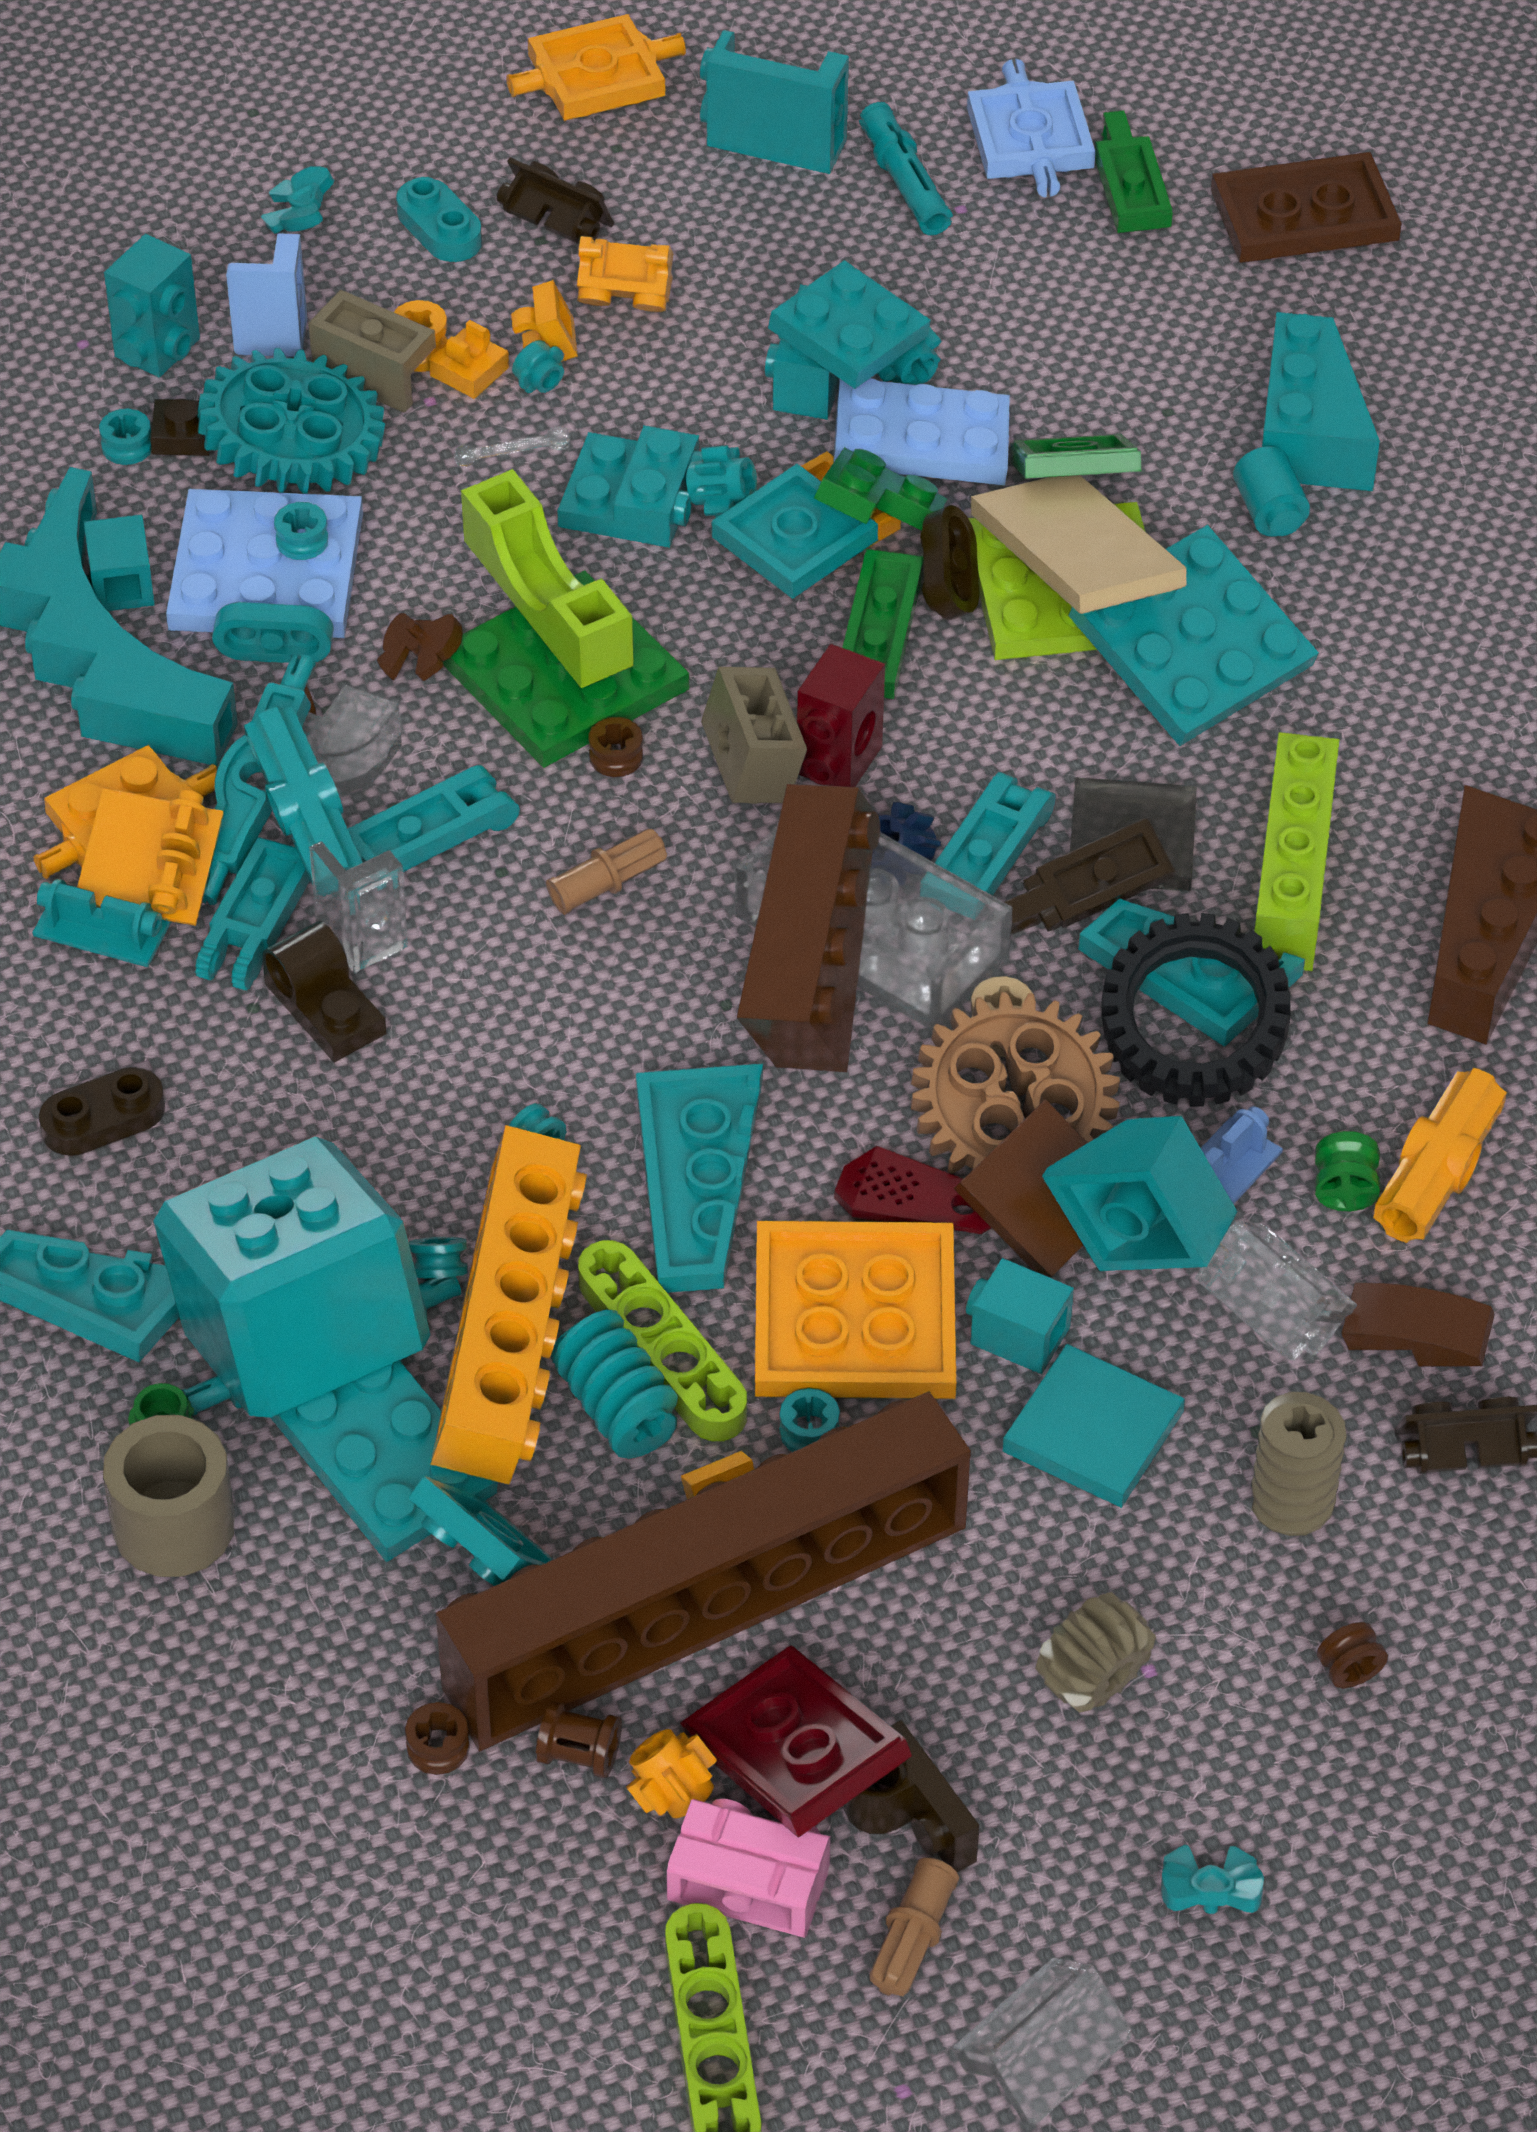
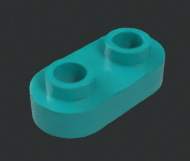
[396,177,482,262]
[212,602,334,663]

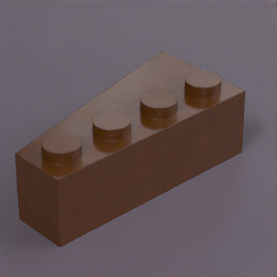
[737,784,880,1073]
[1427,785,1537,1045]

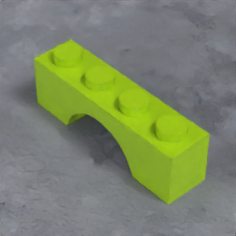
[461,469,633,688]

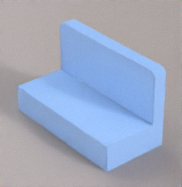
[226,233,307,357]

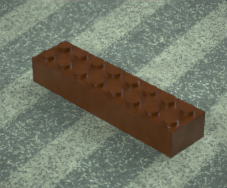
[436,1391,971,1752]

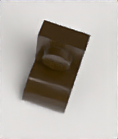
[263,921,387,1063]
[844,1720,980,1872]

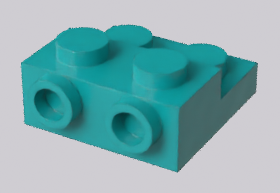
[557,425,703,548]

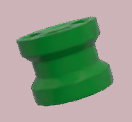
[1315,1131,1380,1212]

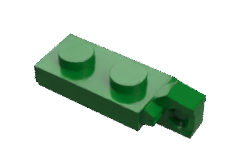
[1094,110,1173,233]

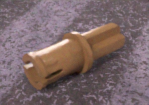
[546,829,667,915]
[869,1857,960,1996]

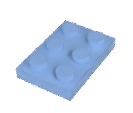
[833,378,1010,486]

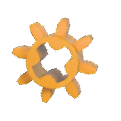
[626,1729,717,1818]

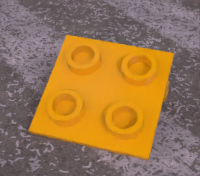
[77,788,224,926]

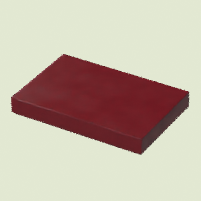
[680,1645,912,1838]

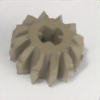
[1035,1592,1156,1713]

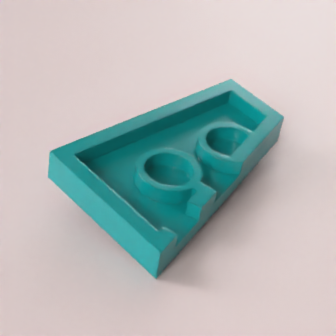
[1078,898,1305,1047]
[0,1229,179,1363]

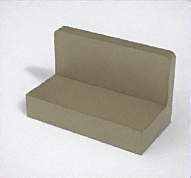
[308,289,436,412]

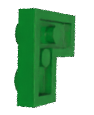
[814,447,948,531]

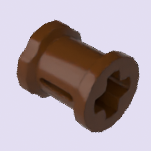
[536,1701,622,1778]

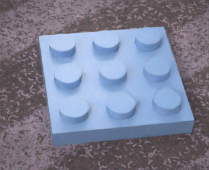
[166,489,363,638]

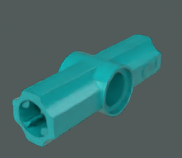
[244,706,365,893]

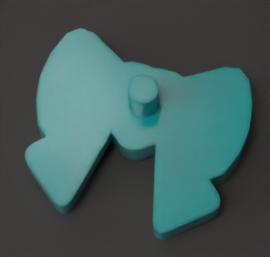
[261,166,334,234]
[1161,1845,1264,1914]

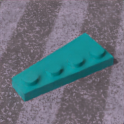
[636,1063,763,1293]

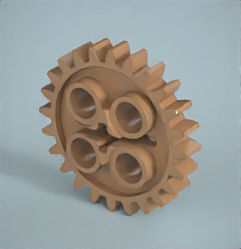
[911,992,1120,1174]

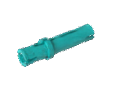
[859,102,953,235]

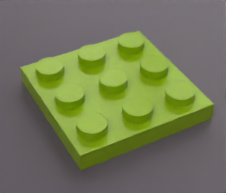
[968,502,1145,660]

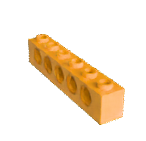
[430,1125,587,1485]

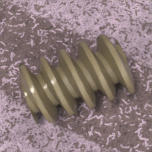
[1251,1392,1347,1536]

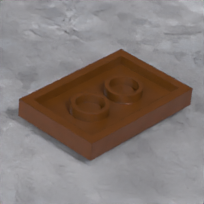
[1211,152,1402,263]

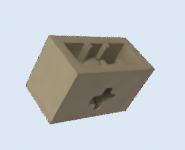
[701,667,807,804]

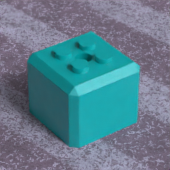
[153,1136,431,1418]

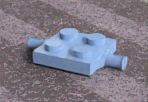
[967,59,1095,197]

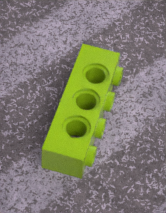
[1254,732,1340,971]

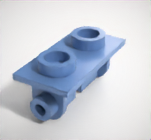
[1201,1106,1283,1204]

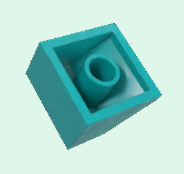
[1042,1116,1238,1271]

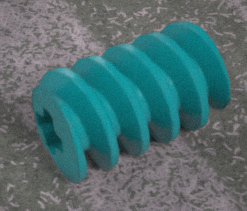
[551,1309,678,1459]

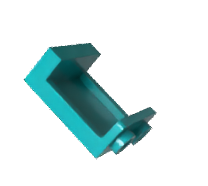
[700,30,849,174]

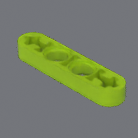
[578,1240,747,1442]
[665,1903,761,2132]

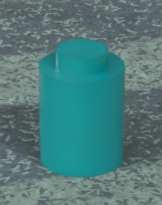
[1233,446,1310,537]

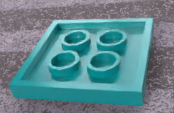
[1068,524,1319,746]

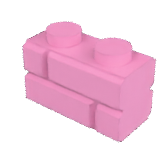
[667,1799,831,1938]

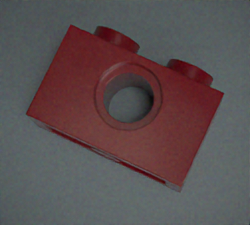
[797,643,885,787]

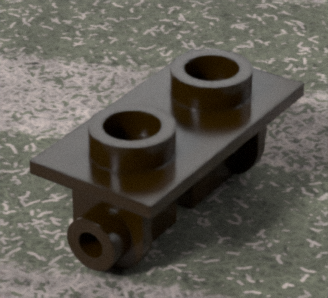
[497,157,614,244]
[1395,1396,1537,1474]

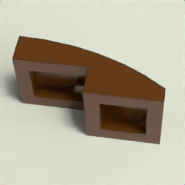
[1341,1282,1495,1367]

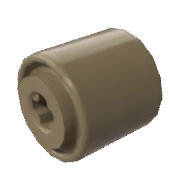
[103,1415,235,1577]

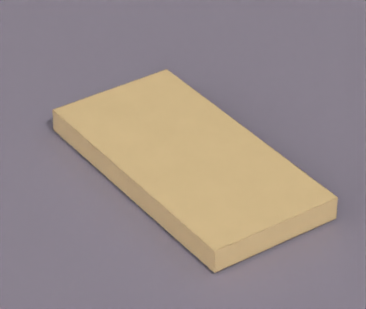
[971,475,1186,614]

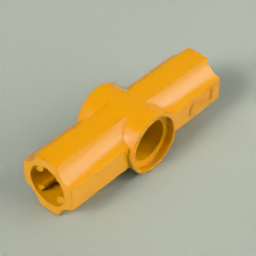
[1373,1068,1507,1243]

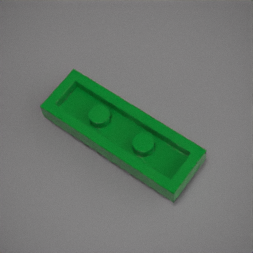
[842,549,924,699]

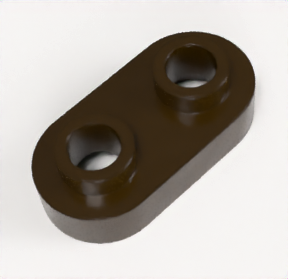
[920,505,979,620]
[39,1067,165,1156]

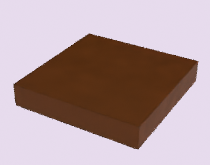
[954,1099,1088,1278]

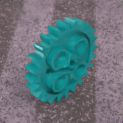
[197,348,385,494]

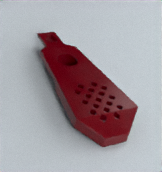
[834,1146,991,1235]

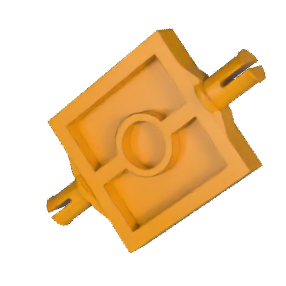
[506,14,686,121]
[34,745,217,879]

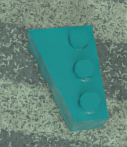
[1262,312,1380,491]

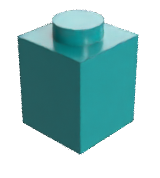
[84,514,155,611]
[966,1258,1074,1374]

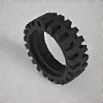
[1101,913,1291,1107]

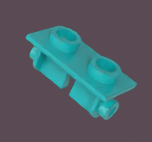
[32,879,172,968]

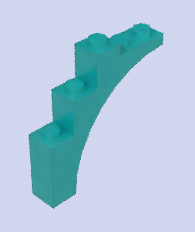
[0,467,238,766]

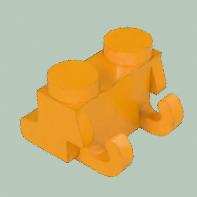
[577,236,674,312]

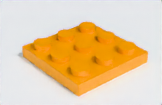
[755,1221,956,1399]

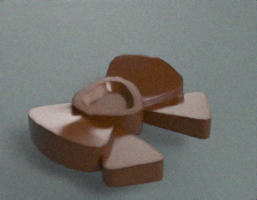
[377,613,463,681]

